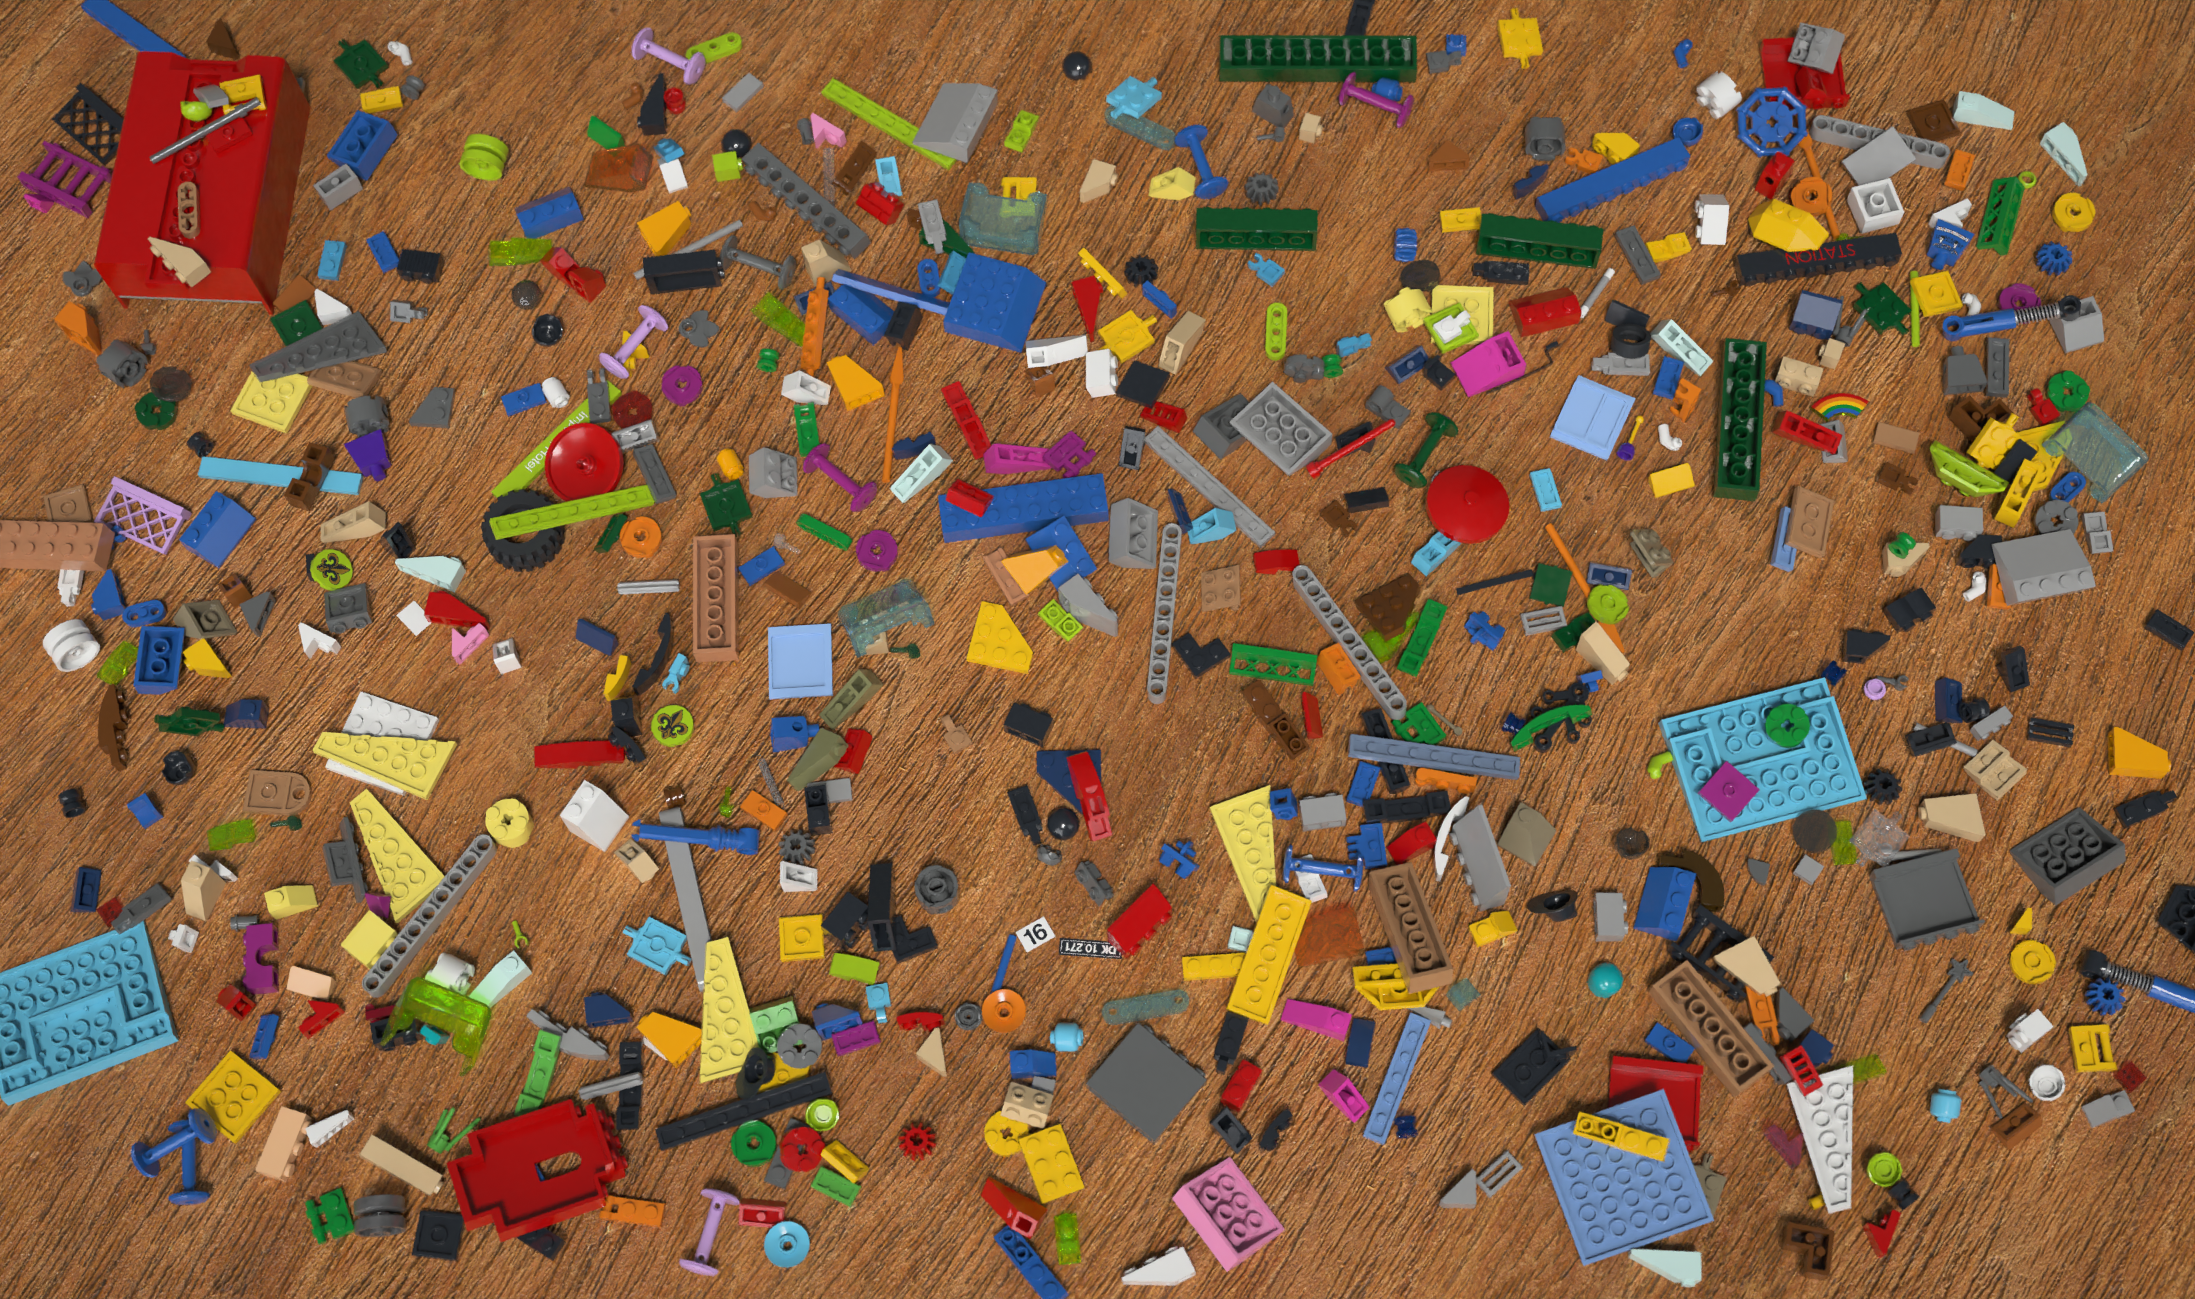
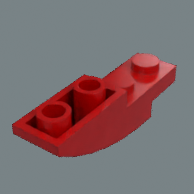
[1066,751,1112,841]

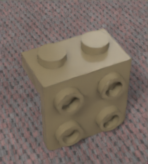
[1630,529,1674,578]

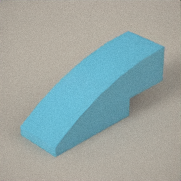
[1411,532,1461,576]

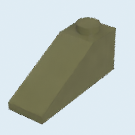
[819,669,884,730]
[787,728,848,792]

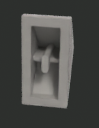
[1439,1169,1476,1208]

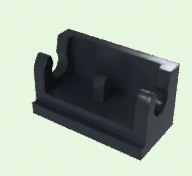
[884,301,923,350]
[1904,722,1957,758]

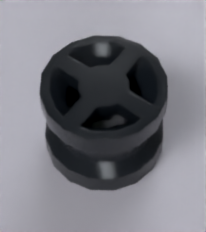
[187,432,214,458]

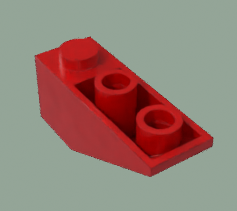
[981,1177,1048,1239]

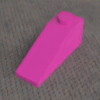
[983,443,1052,474]
[1281,999,1352,1042]

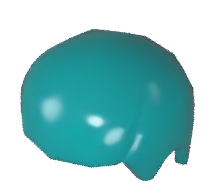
[1587,962,1624,998]

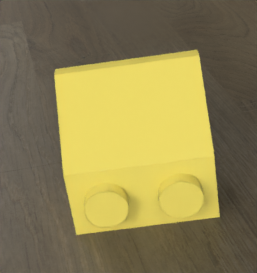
[341,910,398,969]

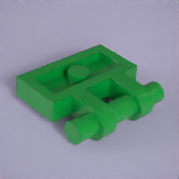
[1392,702,1447,745]
[305,1188,354,1245]

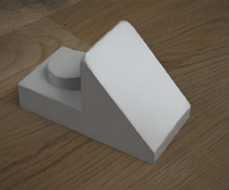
[2081,1090,2135,1128]

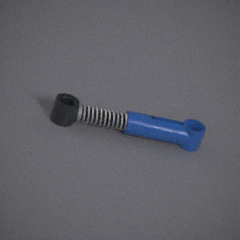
[1943,295,2081,341]
[2079,950,2195,1013]

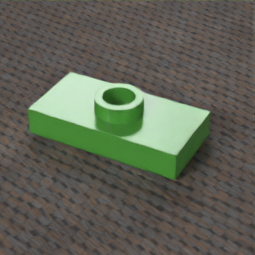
[811,1166,862,1208]

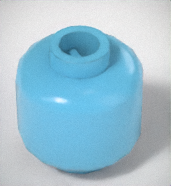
[1050,1023,1083,1052]
[1930,1089,1961,1123]

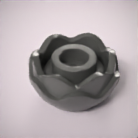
[1037,844,1062,866]
[955,1003,982,1030]

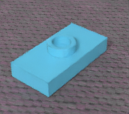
[1529,468,1562,512]

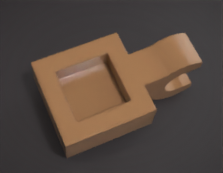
[941,715,973,755]

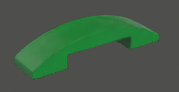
[1397,599,1448,677]
[1511,705,1592,752]

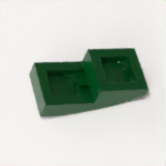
[1551,612,1596,653]

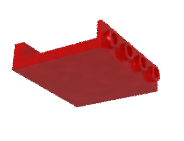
[1759,37,1850,110]
[1608,1056,1704,1153]

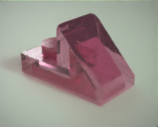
[1763,1124,1803,1170]

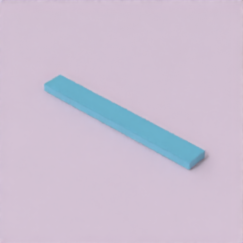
[198,457,363,495]

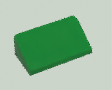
[587,115,625,155]

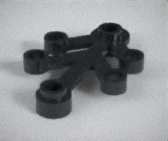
[1530,683,1592,753]

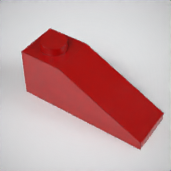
[1071,275,1103,342]
[1771,410,1843,454]
[424,590,490,630]

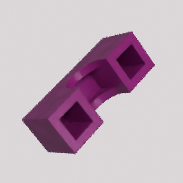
[243,923,279,995]

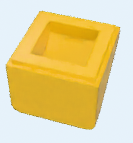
[2009,907,2032,935]

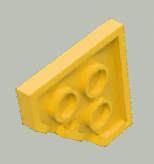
[2016,421,2072,492]
[966,601,1033,674]

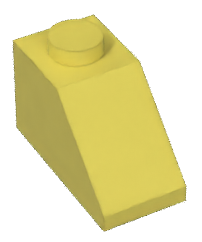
[1149,167,1196,200]
[264,885,318,920]

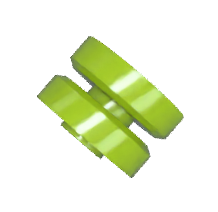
[459,134,509,181]

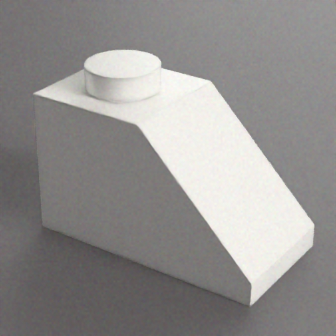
[781,370,831,405]

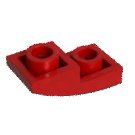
[1253,549,1300,575]
[896,1012,945,1032]

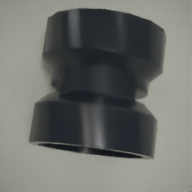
[1958,697,1990,723]
[58,789,85,818]
[1887,1179,1920,1211]

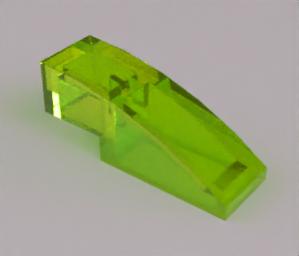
[488,237,552,266]

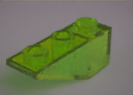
[750,292,805,347]
[1362,611,1419,664]

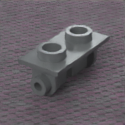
[1074,861,1114,907]

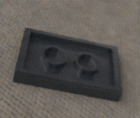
[1492,1028,1571,1106]

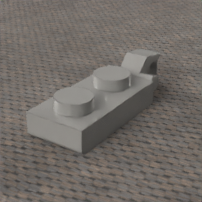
[918,199,946,254]
[1591,353,1650,376]

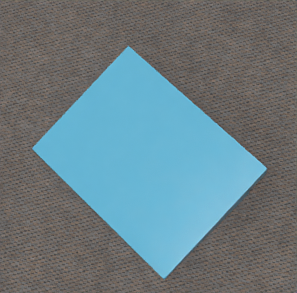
[1658,677,1867,843]
[0,920,179,1106]

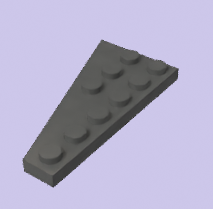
[249,311,387,382]

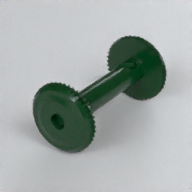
[1394,412,1458,488]

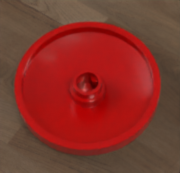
[544,423,623,502]
[1426,465,1510,544]

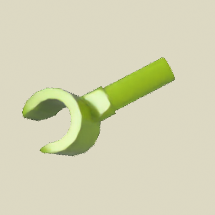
[512,921,529,949]

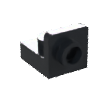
[1423,354,1455,391]

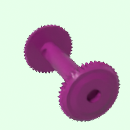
[1339,72,1414,128]
[803,443,877,512]

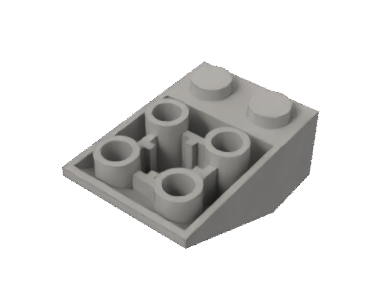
[1058,574,1118,637]

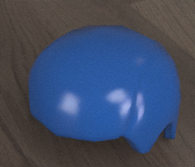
[1673,117,1703,147]

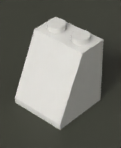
[560,780,629,852]

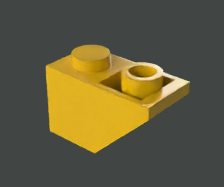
[1592,133,1640,165]

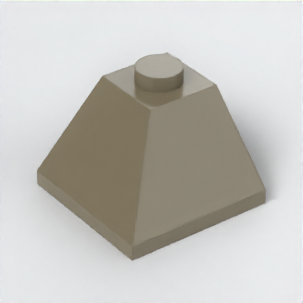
[173,600,237,639]
[1497,802,1557,867]

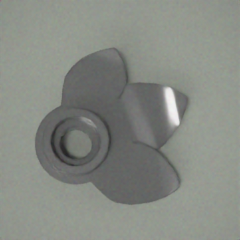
[63,261,102,297]
[679,310,719,347]

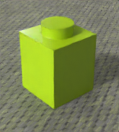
[712,151,743,182]

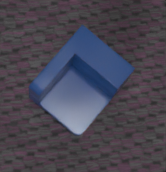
[127,793,163,829]

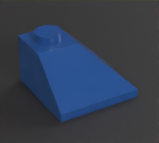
[812,1004,863,1041]

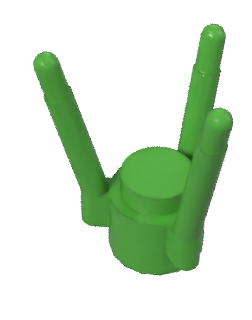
[426,1107,481,1154]

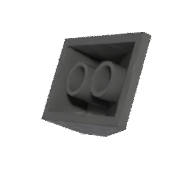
[1193,393,1250,460]

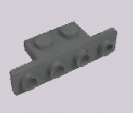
[322,817,367,903]

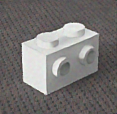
[1086,349,1118,398]
[2006,1009,2054,1053]

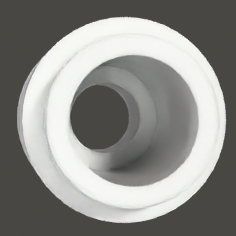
[542,377,570,408]

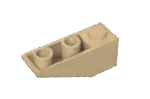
[148,237,211,287]

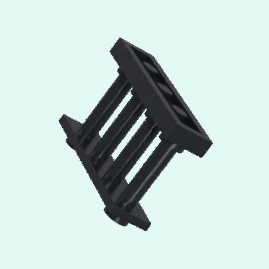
[1667,905,1774,1003]

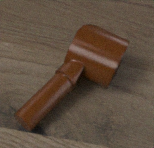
[1711,280,1741,298]

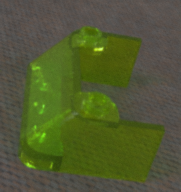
[380,977,491,1077]

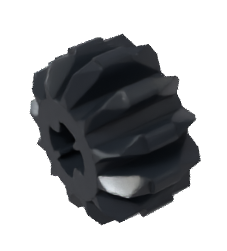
[1124,254,1158,288]
[1864,768,1903,805]

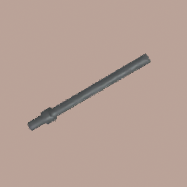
[150,97,261,164]

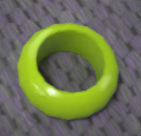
[2018,171,2036,189]

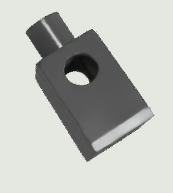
[1252,84,1294,128]
[1943,346,1988,395]

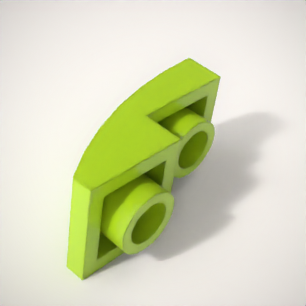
[1004,110,1039,153]
[1037,599,1083,642]
[829,953,879,985]

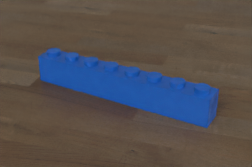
[1535,137,1690,223]

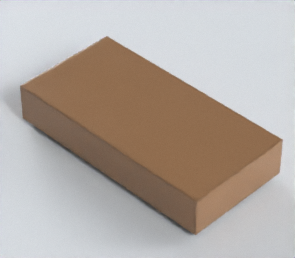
[1873,422,1919,454]

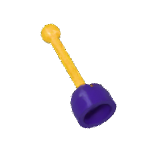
[1617,415,1644,461]

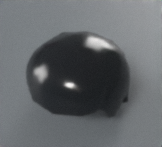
[1062,51,1093,81]
[721,129,751,158]
[532,314,563,347]
[161,750,195,786]
[1046,808,1080,841]

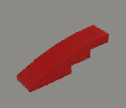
[940,381,991,461]
[534,741,624,769]

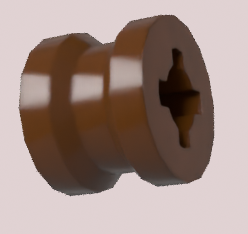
[663,785,686,809]

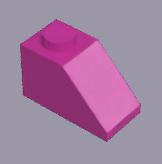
[1318,1069,1370,1123]

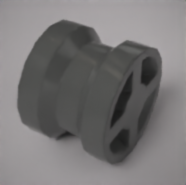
[400,75,425,100]

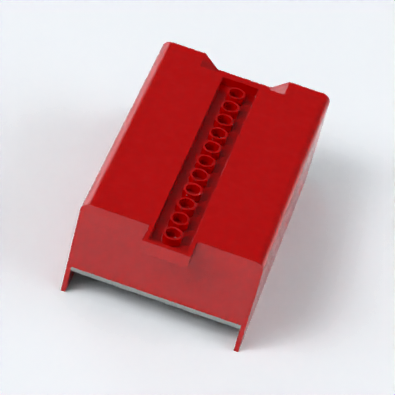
[94,51,310,315]

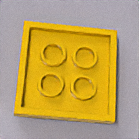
[185,1050,281,1144]

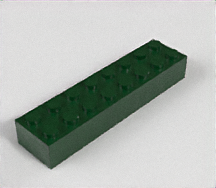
[1713,338,1767,501]

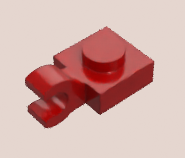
[2027,388,2060,426]

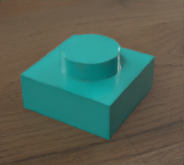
[419,1025,450,1046]

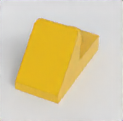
[622,331,649,377]
[1468,911,1518,947]

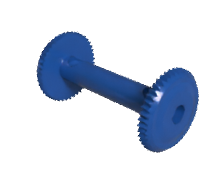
[1175,124,1228,199]
[1283,845,1364,891]
[131,1108,217,1178]
[168,1120,210,1205]

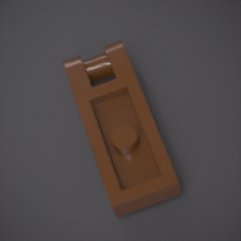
[831,141,878,196]

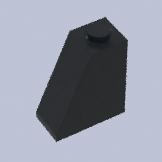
[611,694,642,737]

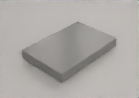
[1842,127,1916,186]

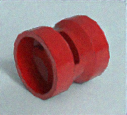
[664,87,686,115]

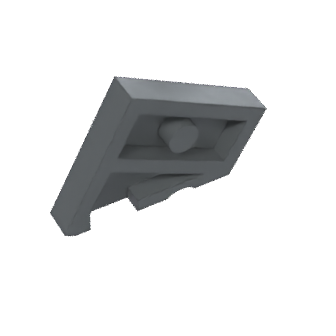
[409,387,456,428]

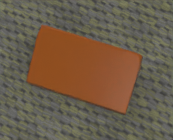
[273,275,316,312]
[764,571,812,609]
[1991,1102,2043,1150]

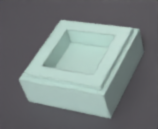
[1228,926,1253,953]

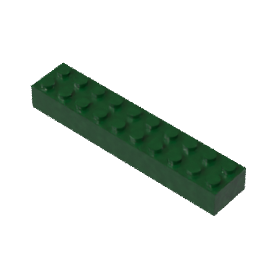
[1220,35,1417,82]

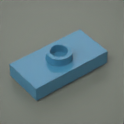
[937,251,966,295]

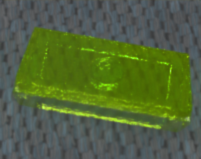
[1834,1054,1887,1085]

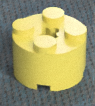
[1384,287,1432,332]
[486,798,534,848]

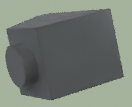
[1775,987,1815,1042]

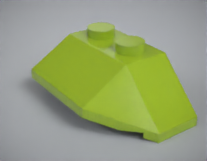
[1930,440,2009,498]

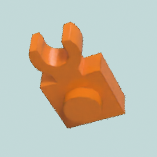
[1565,148,1603,174]

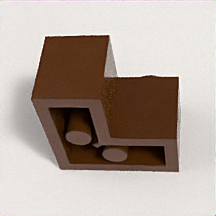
[1948,395,2014,442]
[1781,1222,1835,1281]

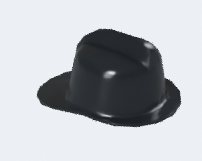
[1527,890,1578,922]
[736,1047,776,1100]

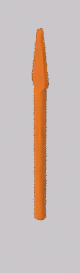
[1794,114,1841,239]
[882,347,904,483]
[1545,523,1625,653]

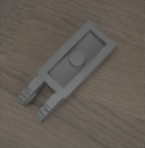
[587,368,611,424]

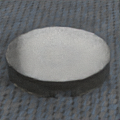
[1400,260,1441,292]
[150,367,192,402]
[1793,810,1838,853]

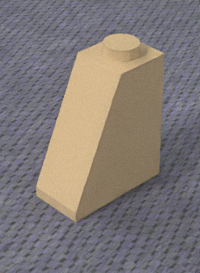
[801,239,851,287]
[1158,311,1206,375]
[1576,622,1630,685]
[1918,794,1986,842]
[181,860,226,922]
[1713,936,1781,997]

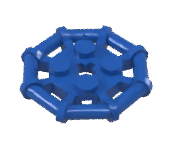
[1736,86,1808,158]

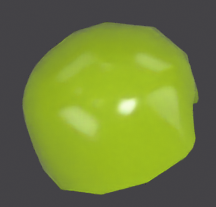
[181,101,212,121]
[805,1097,839,1131]
[1866,1152,1902,1187]

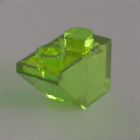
[1054,1213,1082,1265]

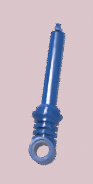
[631,819,760,855]

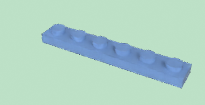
[1363,1013,1431,1145]

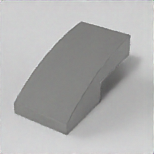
[193,85,229,108]
[2081,512,2113,554]

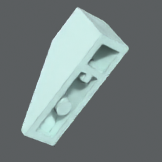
[1952,91,2014,130]
[2040,122,2087,187]
[1650,319,1713,376]
[890,444,953,503]
[395,556,466,593]
[467,950,532,1016]
[1628,1249,1702,1287]

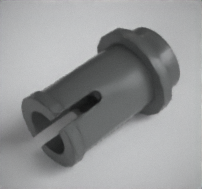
[796,118,814,145]
[230,914,260,932]

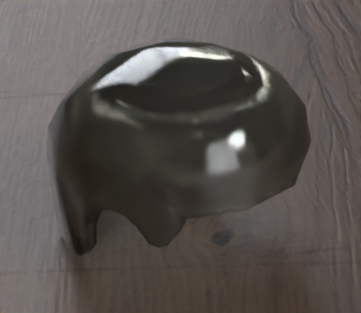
[511,280,543,310]
[1614,827,1650,860]

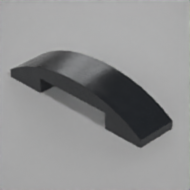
[632,613,674,696]
[1362,791,1451,823]
[616,1042,643,1130]

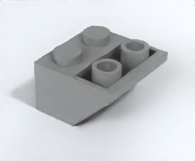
[1788,23,1845,74]
[2049,296,2104,354]
[749,447,797,498]

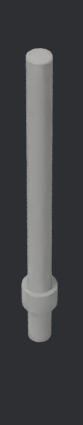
[633,220,743,280]

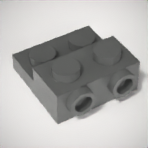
[324,583,372,634]

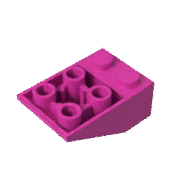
[1451,331,1526,398]

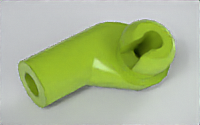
[1647,751,1673,779]

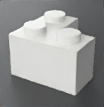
[1695,194,1729,245]

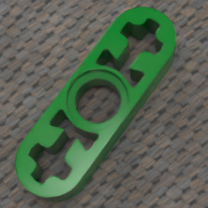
[796,513,853,551]

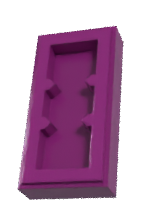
[831,1021,881,1057]

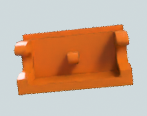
[1669,378,1702,423]
[1317,643,1361,695]

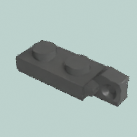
[111,883,172,935]

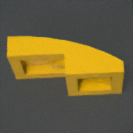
[1645,232,1692,263]
[604,655,632,701]

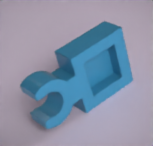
[1248,253,1285,287]
[1336,333,1372,358]

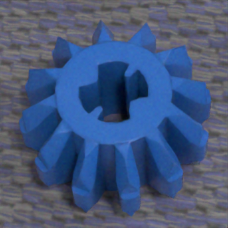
[1394,228,1417,262]
[2036,241,2072,276]
[2085,978,2126,1016]

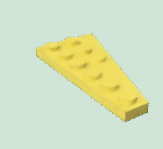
[312,732,457,800]

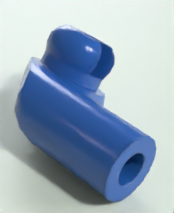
[1674,39,1693,68]
[1764,379,1784,407]

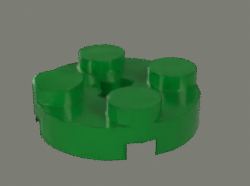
[2046,370,2090,412]
[1765,704,1810,748]
[731,1121,777,1167]

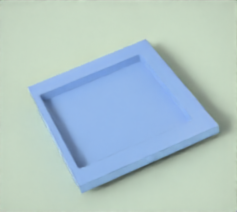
[1550,375,1636,461]
[768,624,833,699]

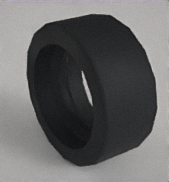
[1610,324,1651,359]

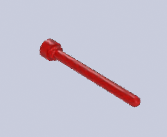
[1306,419,1396,479]

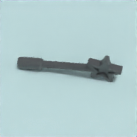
[1919,959,1973,1024]

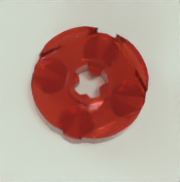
[612,390,654,429]

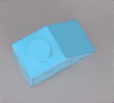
[1188,508,1237,544]

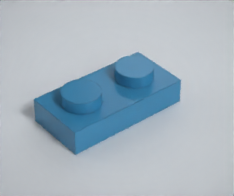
[653,138,684,163]
[317,240,347,281]

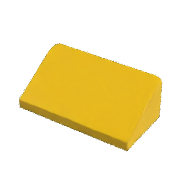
[1648,463,1695,498]

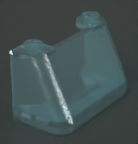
[959,182,1047,255]
[2041,402,2148,503]
[838,580,934,658]

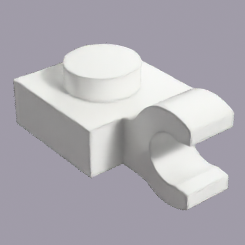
[1433,310,1471,344]

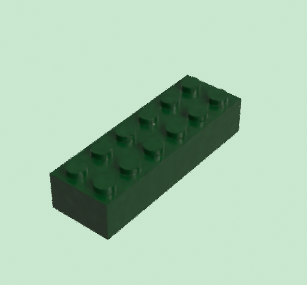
[1196,207,1318,251]
[1476,213,1604,269]

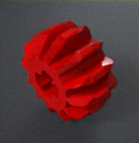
[898,1122,936,1161]

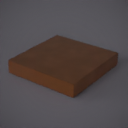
[1906,99,1961,142]

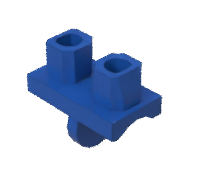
[1464,611,1505,651]
[1159,840,1200,879]

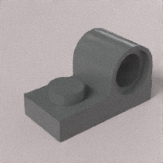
[1365,385,1411,429]

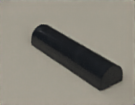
[1360,708,1411,794]

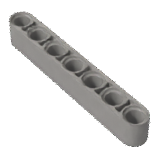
[1809,115,1950,169]

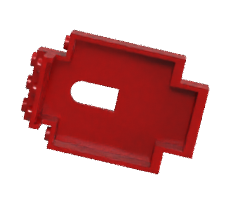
[446,1099,628,1243]

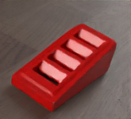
[1140,401,1187,433]
[1779,1045,1823,1097]

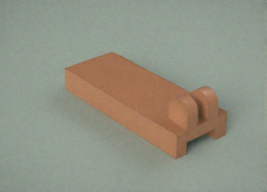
[983,547,1029,606]

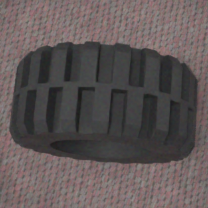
[481,489,565,572]

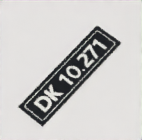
[1058,938,1122,959]

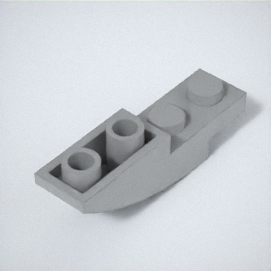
[526,1009,610,1060]

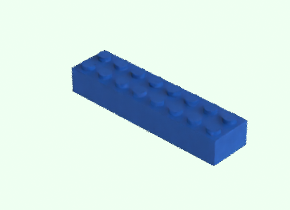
[938,473,1109,543]

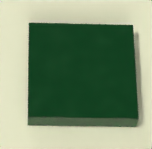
[269,299,322,346]

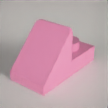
[811,113,846,149]
[452,623,490,665]

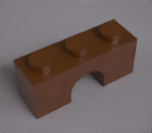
[284,442,335,511]

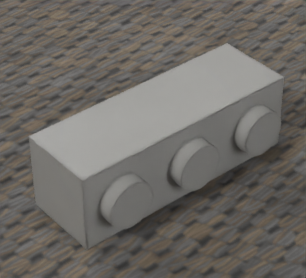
[1970,706,2013,741]

